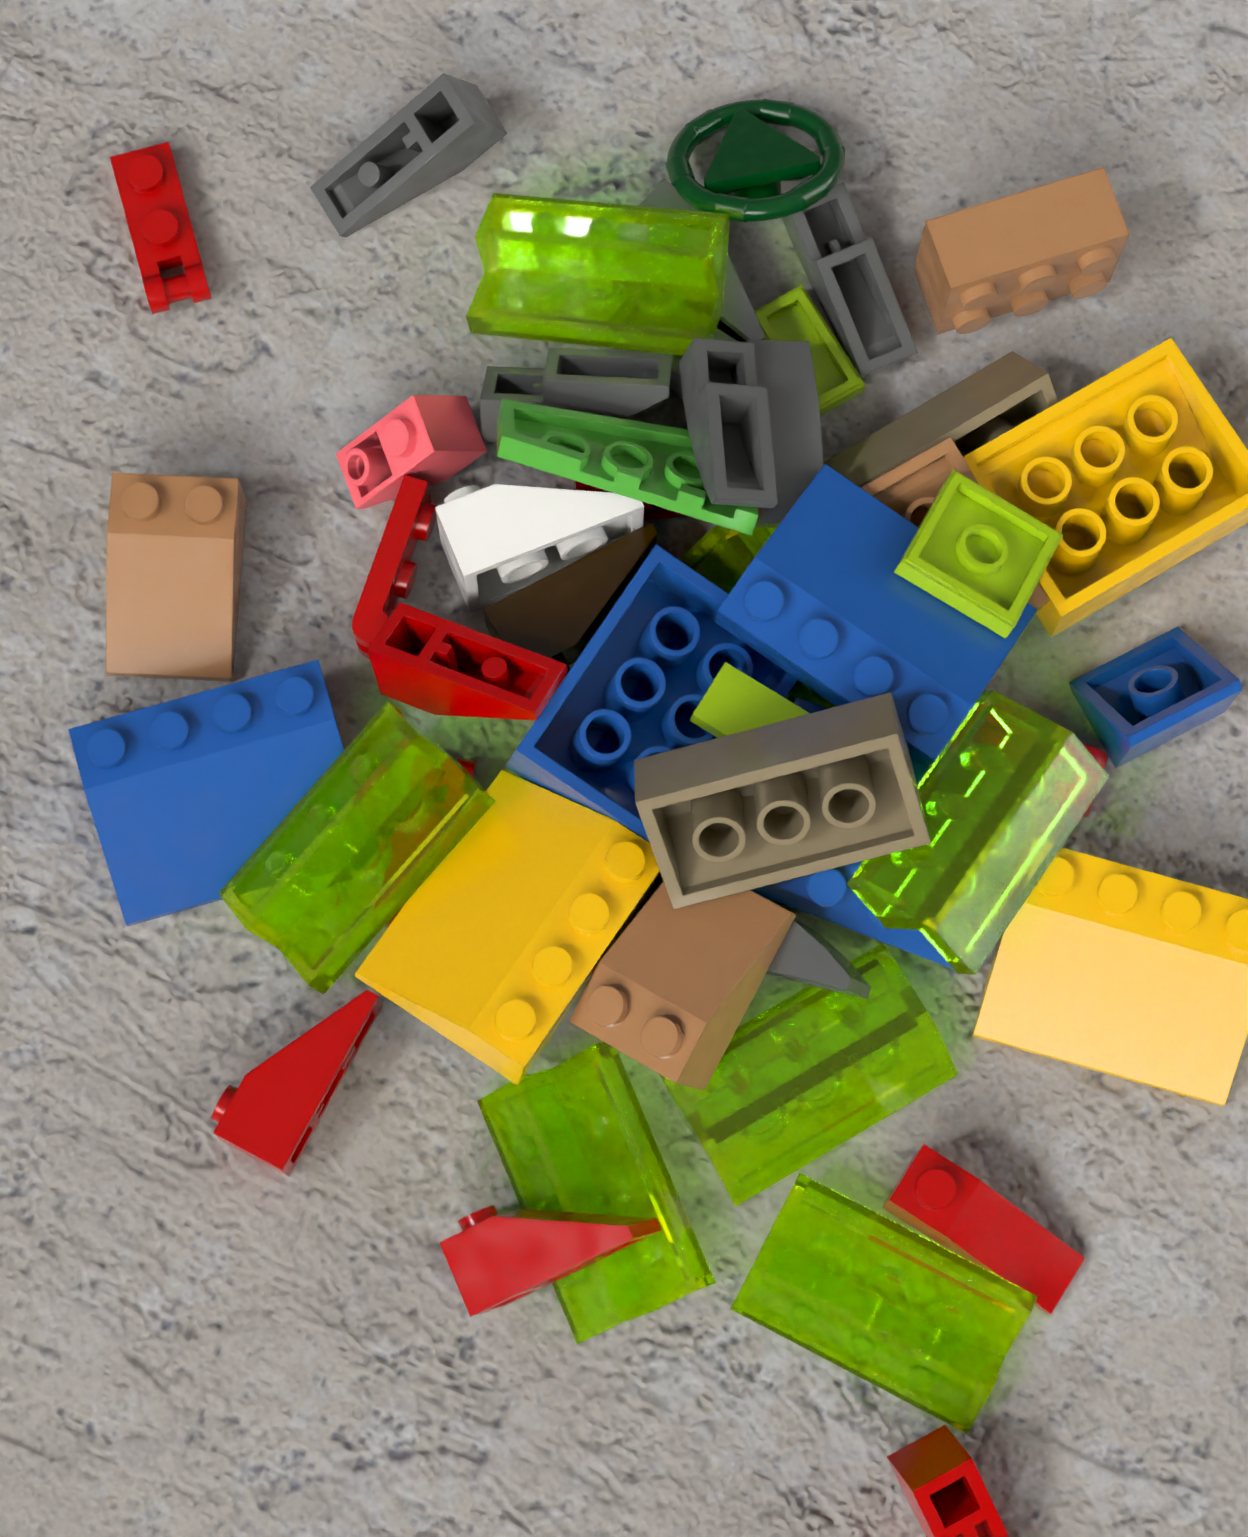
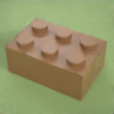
[914,167,1129,335]

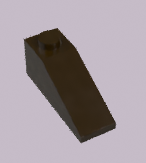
[484,522,658,676]

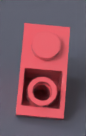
[336,395,487,509]

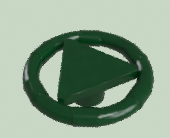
[666,99,845,222]

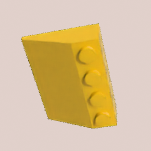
[963,338,1248,638]
[355,770,662,1085]
[972,838,1248,1107]

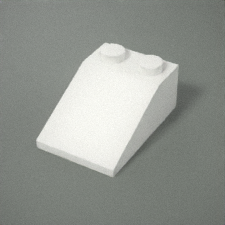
[435,484,644,612]

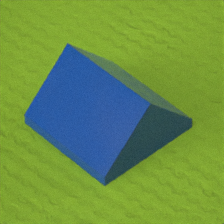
[1069,626,1242,769]

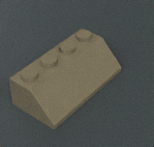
[823,351,1059,488]
[634,692,931,909]

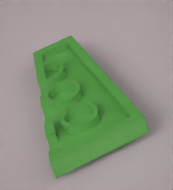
[497,399,758,536]

